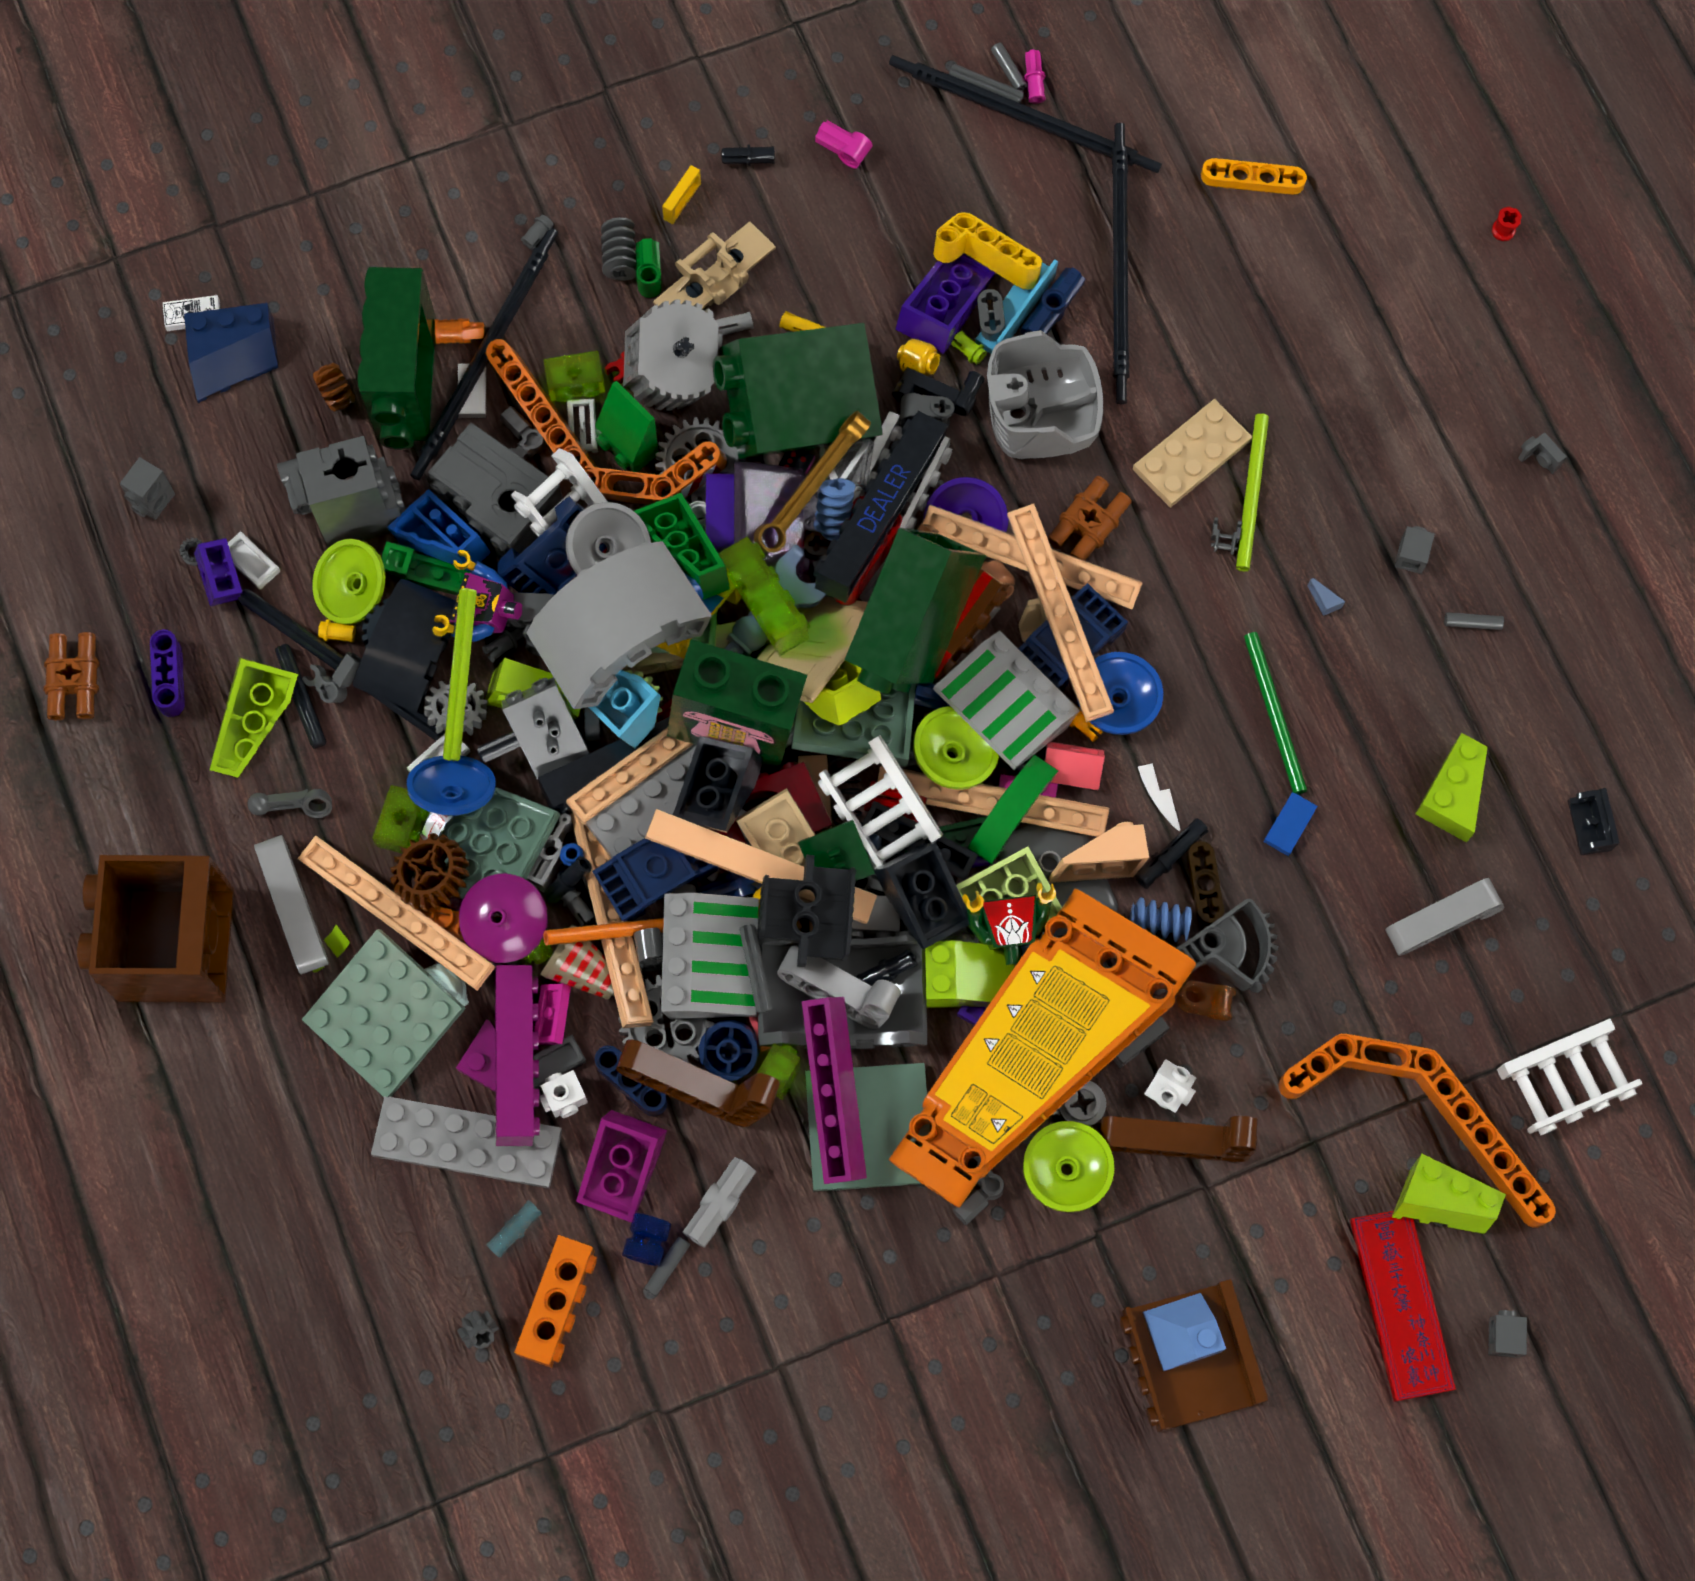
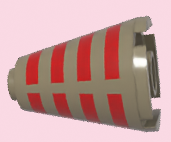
[540,924,615,1000]

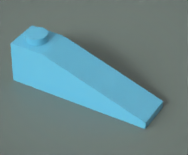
[589,670,661,748]

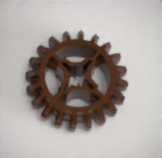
[390,832,470,912]

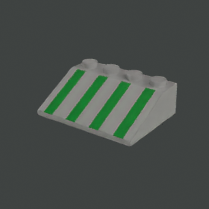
[933,630,1080,770]
[661,893,759,1019]

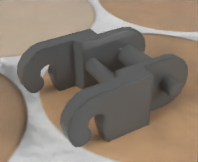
[1211,517,1242,555]

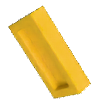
[662,165,701,224]

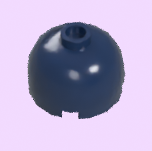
[698,1020,760,1081]

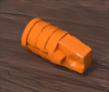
[435,318,485,344]

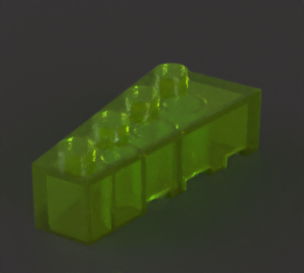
[718,536,811,657]

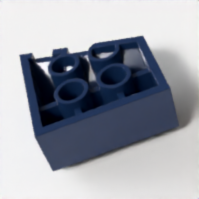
[184,303,279,403]

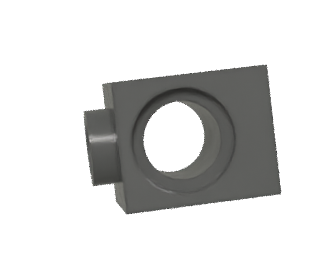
[1394,526,1435,574]
[1488,1310,1527,1358]

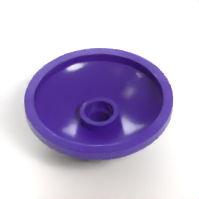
[924,477,1008,557]

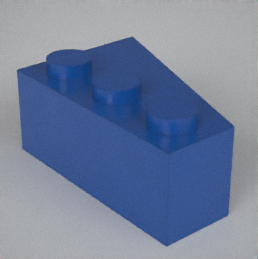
[387,489,491,571]

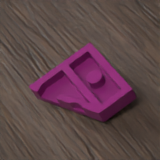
[456,1019,495,1092]

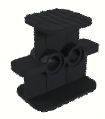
[757,855,856,967]

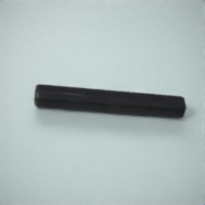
[275,644,327,749]

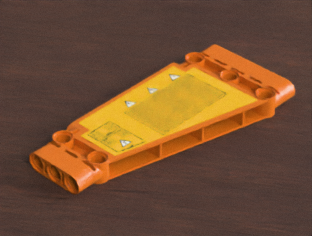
[888,889,1196,1208]

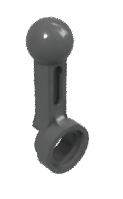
[247,789,332,818]

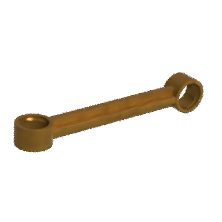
[754,411,871,552]

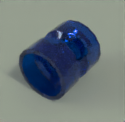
[622,1213,672,1266]

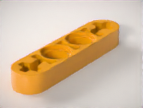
[1201,158,1307,195]

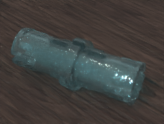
[486,1200,543,1258]

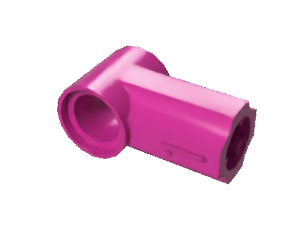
[815,120,873,168]

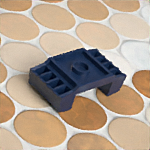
[498,496,607,595]
[1018,583,1128,692]
[592,838,718,922]

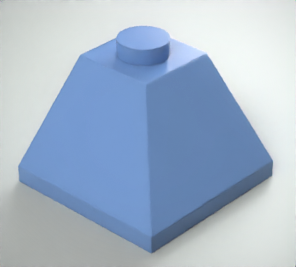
[1142,1293,1226,1372]

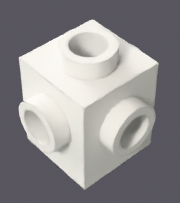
[1145,1059,1196,1113]
[539,1070,588,1118]

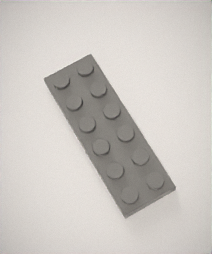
[371,1096,562,1189]

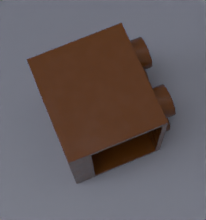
[77,855,234,1003]

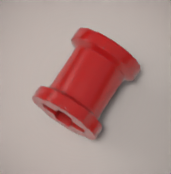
[1491,207,1522,241]

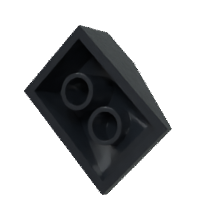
[673,736,764,833]
[874,842,969,949]

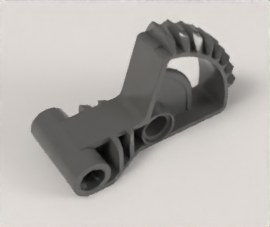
[1154,899,1279,995]

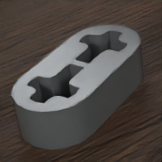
[977,289,1005,341]
[585,707,601,741]

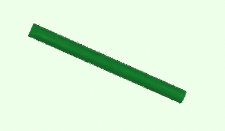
[1244,632,1307,795]

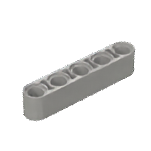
[254,835,329,975]

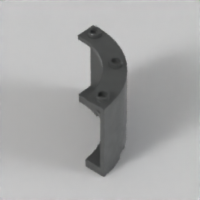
[758,931,927,1049]

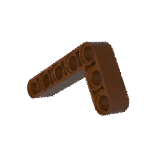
[616,1039,780,1127]
[1100,1116,1258,1162]

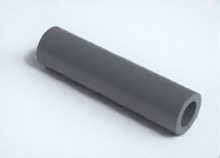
[991,42,1028,91]
[1444,612,1504,630]
[644,1237,690,1297]

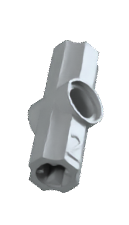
[683,1157,756,1248]

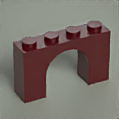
[704,762,832,874]

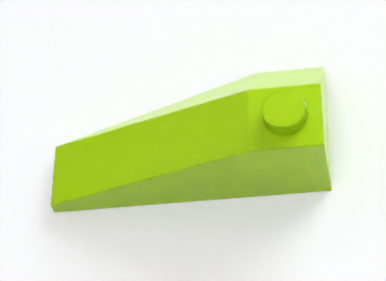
[209,657,298,778]

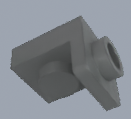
[1518,432,1567,474]

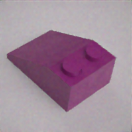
[576,1110,667,1223]

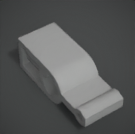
[526,813,573,892]

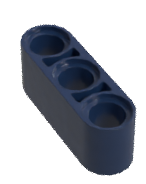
[595,1045,668,1117]

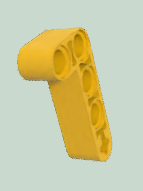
[933,212,1042,290]

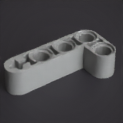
[1385,878,1505,956]
[777,946,901,1029]

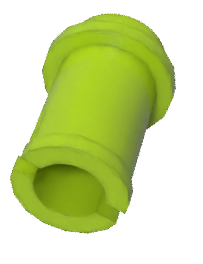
[951,331,987,364]

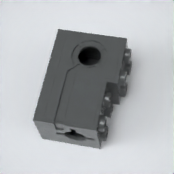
[428,423,563,559]
[296,436,406,548]

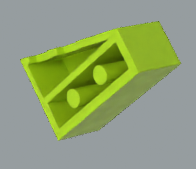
[485,658,580,719]
[1415,733,1487,843]
[1392,1154,1506,1234]

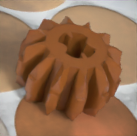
[313,362,355,411]

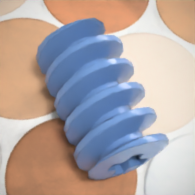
[813,478,855,541]
[1129,897,1192,942]

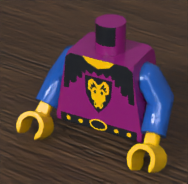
[432,550,522,642]

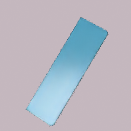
[975,259,1058,353]

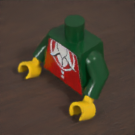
[962,883,1056,966]

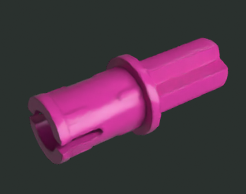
[1024,49,1046,104]

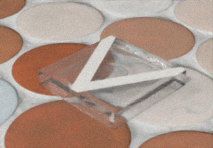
[814,438,874,499]

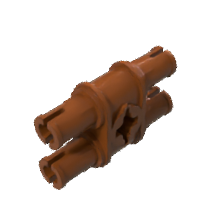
[1047,476,1132,561]
[43,632,100,721]

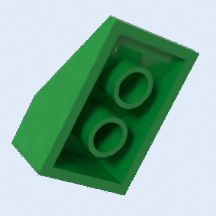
[595,381,659,472]

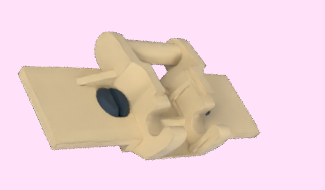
[653,222,776,309]

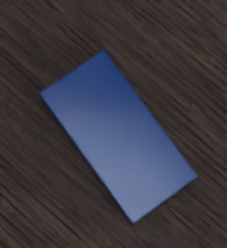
[1263,792,1318,856]

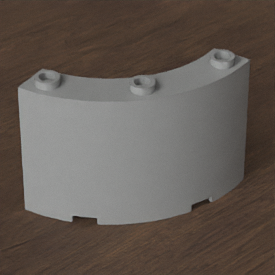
[527,541,712,709]

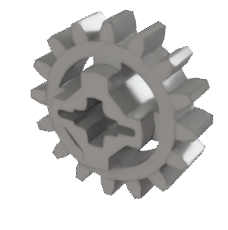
[424,678,487,736]

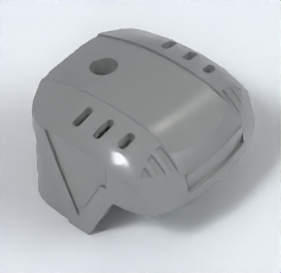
[987,330,1103,459]

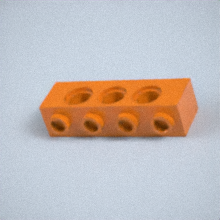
[514,1235,598,1368]

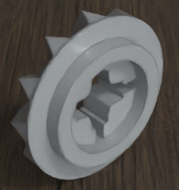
[1059,1081,1106,1126]

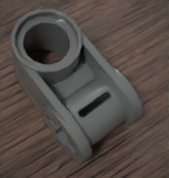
[900,393,955,429]

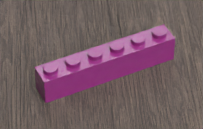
[495,965,540,1146]
[802,997,867,1184]

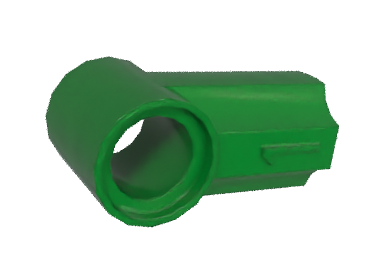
[636,238,662,298]

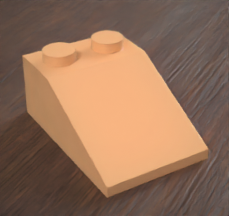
[1049,822,1149,883]

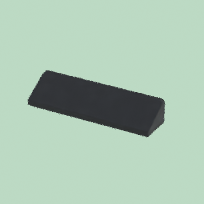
[861,800,978,880]

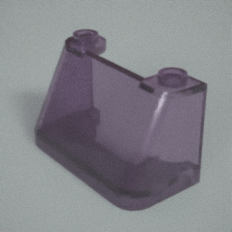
[734,462,809,582]

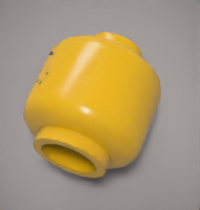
[897,339,940,376]

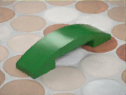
[381,541,470,595]
[968,755,1058,865]

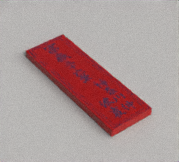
[1350,1211,1456,1402]

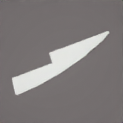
[1138,763,1180,831]

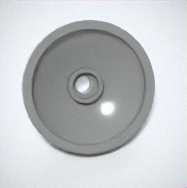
[566,502,651,575]

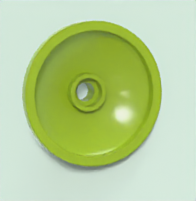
[312,539,385,624]
[913,706,999,790]
[1023,1121,1114,1213]

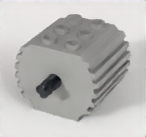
[623,299,722,411]

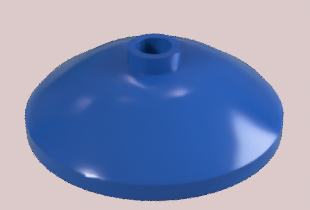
[1077,652,1163,735]
[407,755,496,816]

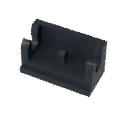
[1568,788,1620,855]

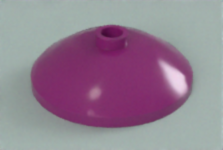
[459,873,548,963]

